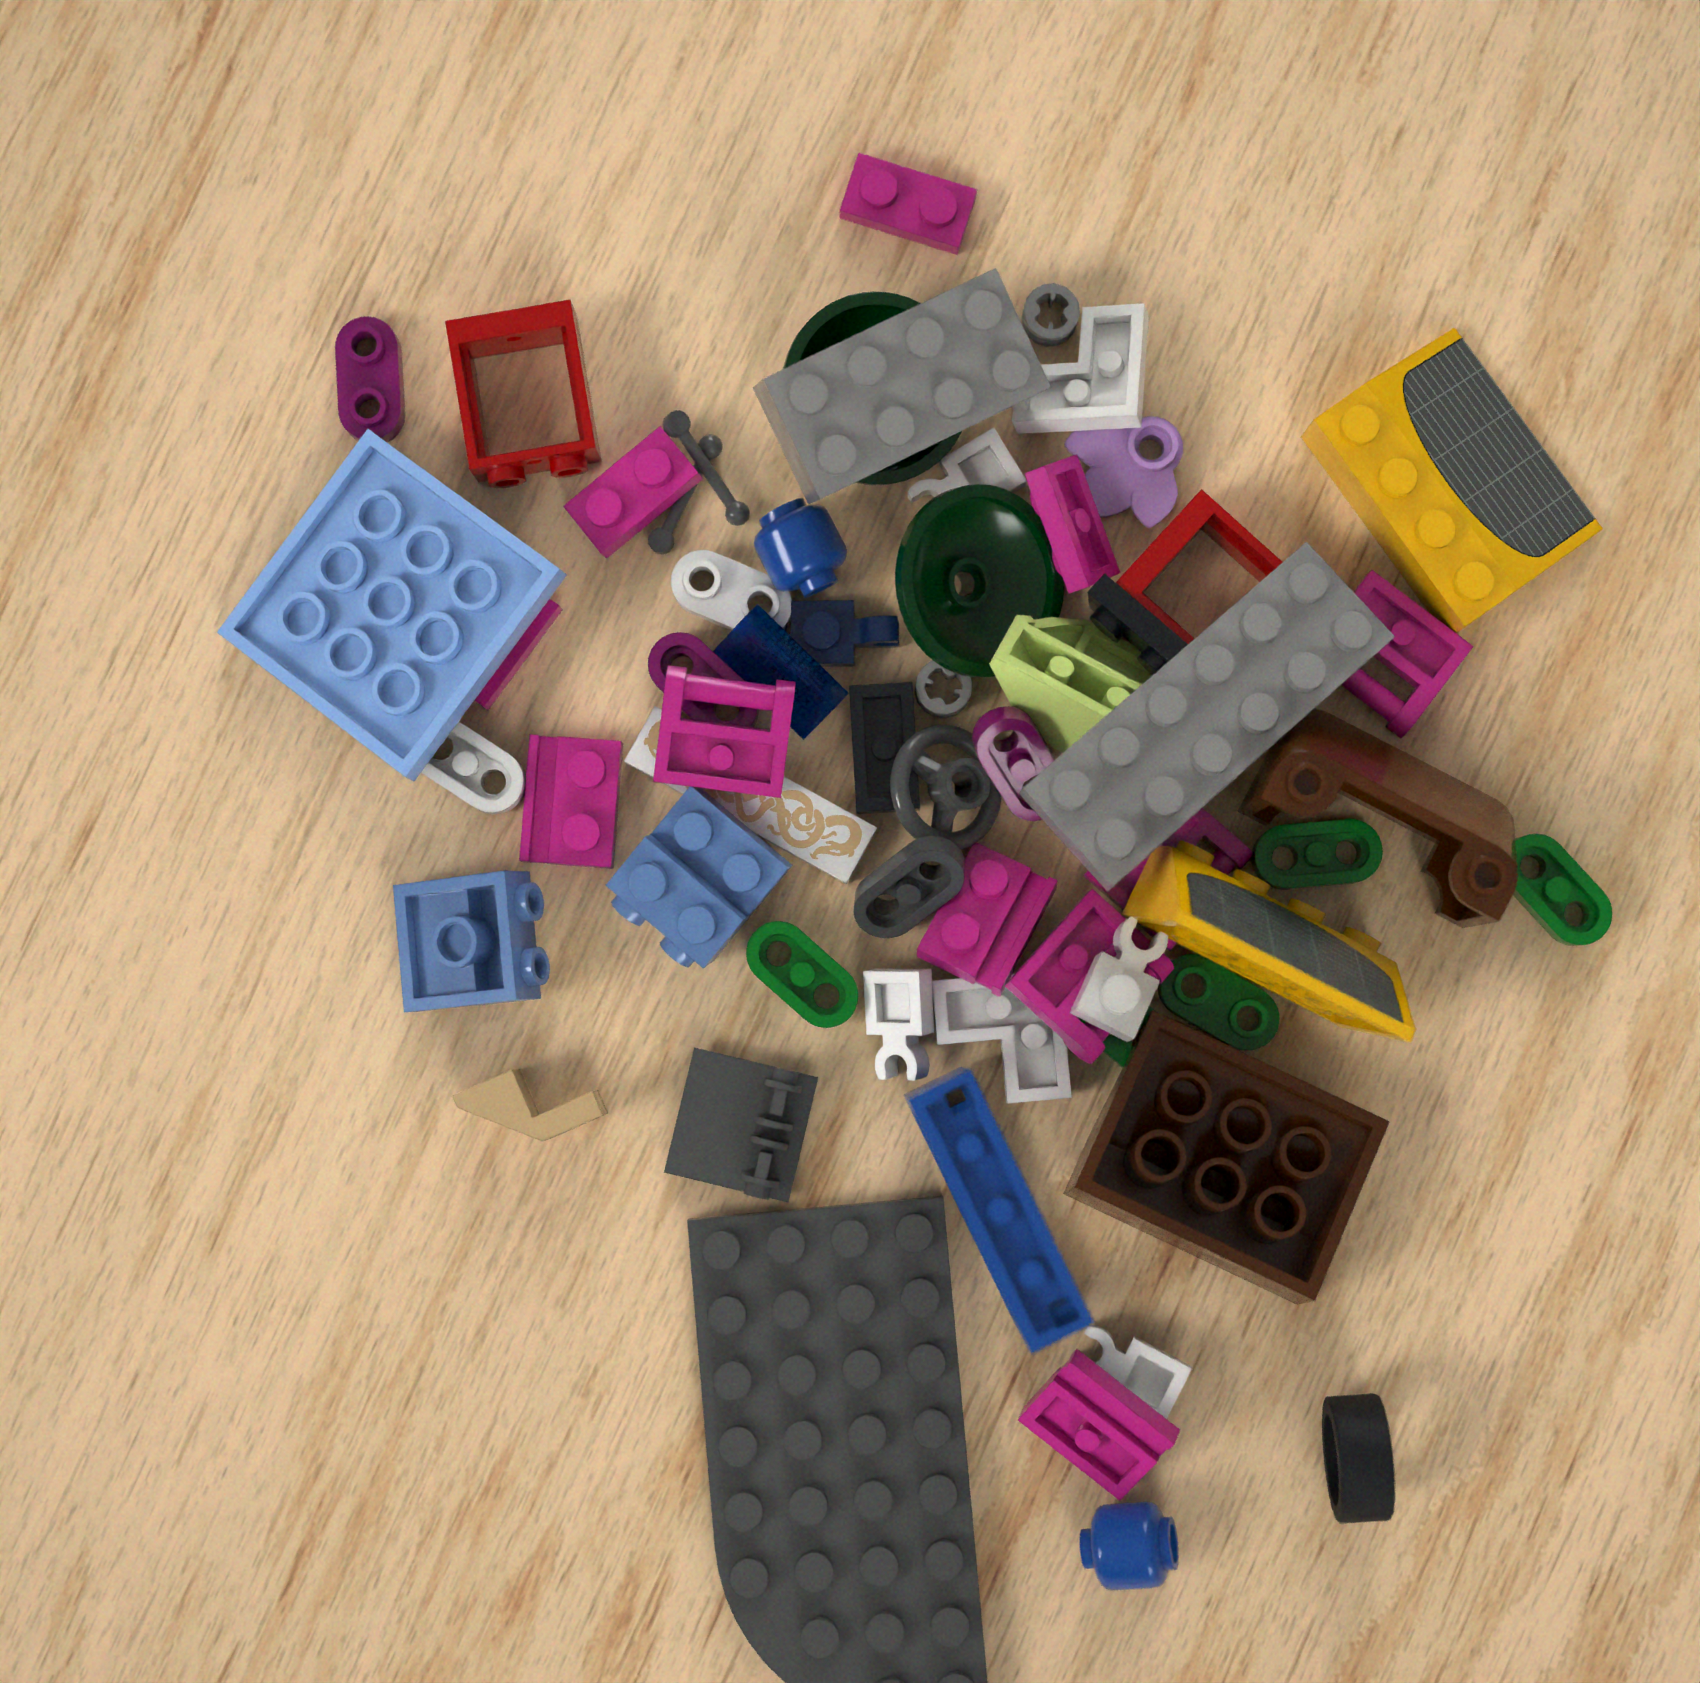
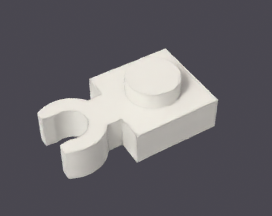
[907,428,1027,503]
[1070,916,1168,1042]
[863,968,935,1081]
[1084,1325,1192,1419]

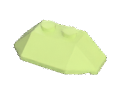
[989,615,1152,753]

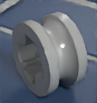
[1022,283,1080,347]
[915,660,972,718]

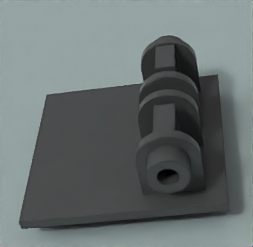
[664,1047,818,1202]

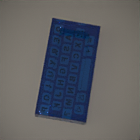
[713,604,849,740]

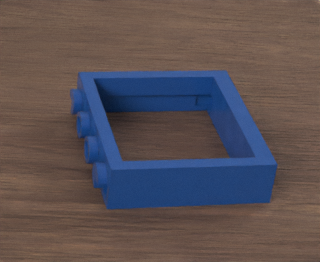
[904,1067,1094,1354]

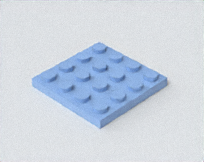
[217,429,567,781]

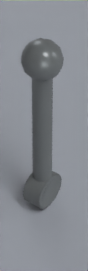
[663,410,750,526]
[648,434,723,554]

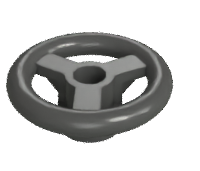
[890,725,1002,850]

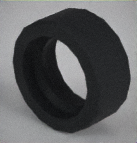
[1322,1394,1395,1523]

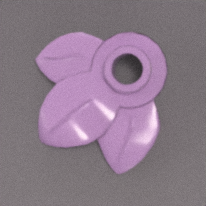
[1065,416,1183,529]

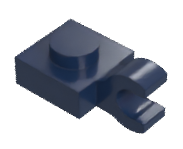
[790,600,899,667]

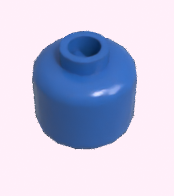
[754,498,847,598]
[1080,1502,1179,1591]

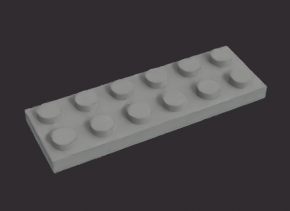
[1019,542,1395,892]

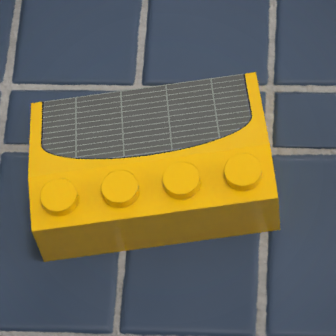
[1301,327,1603,633]
[1121,840,1416,1042]

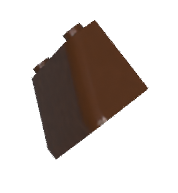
[1238,709,1518,928]

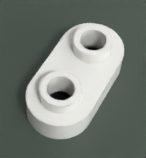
[671,550,792,641]
[421,722,526,814]

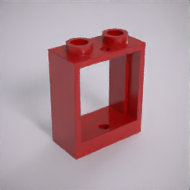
[445,299,602,488]
[1116,489,1282,644]

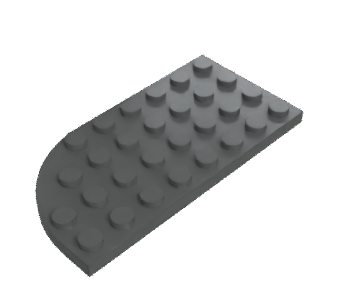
[687,1196,988,1683]

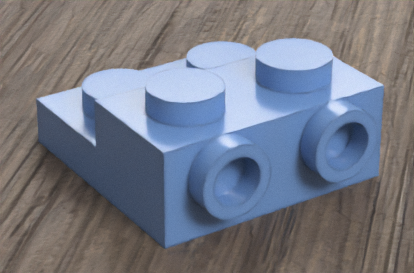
[606,786,793,968]
[393,870,550,1013]

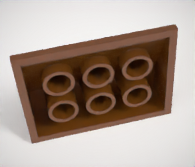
[1063,1010,1390,1304]

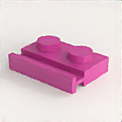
[519,734,623,869]
[917,843,1058,997]
[1018,1349,1180,1501]

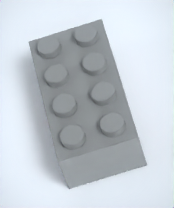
[753,268,1051,504]

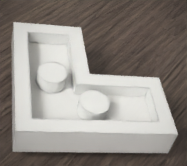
[1012,303,1149,434]
[932,973,1072,1104]

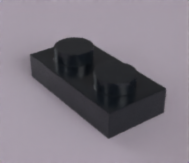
[1087,573,1188,675]
[849,682,920,814]

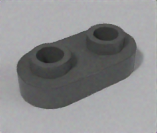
[853,836,965,938]

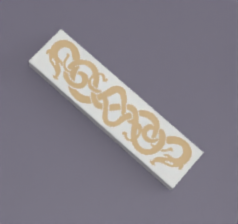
[624,706,877,884]

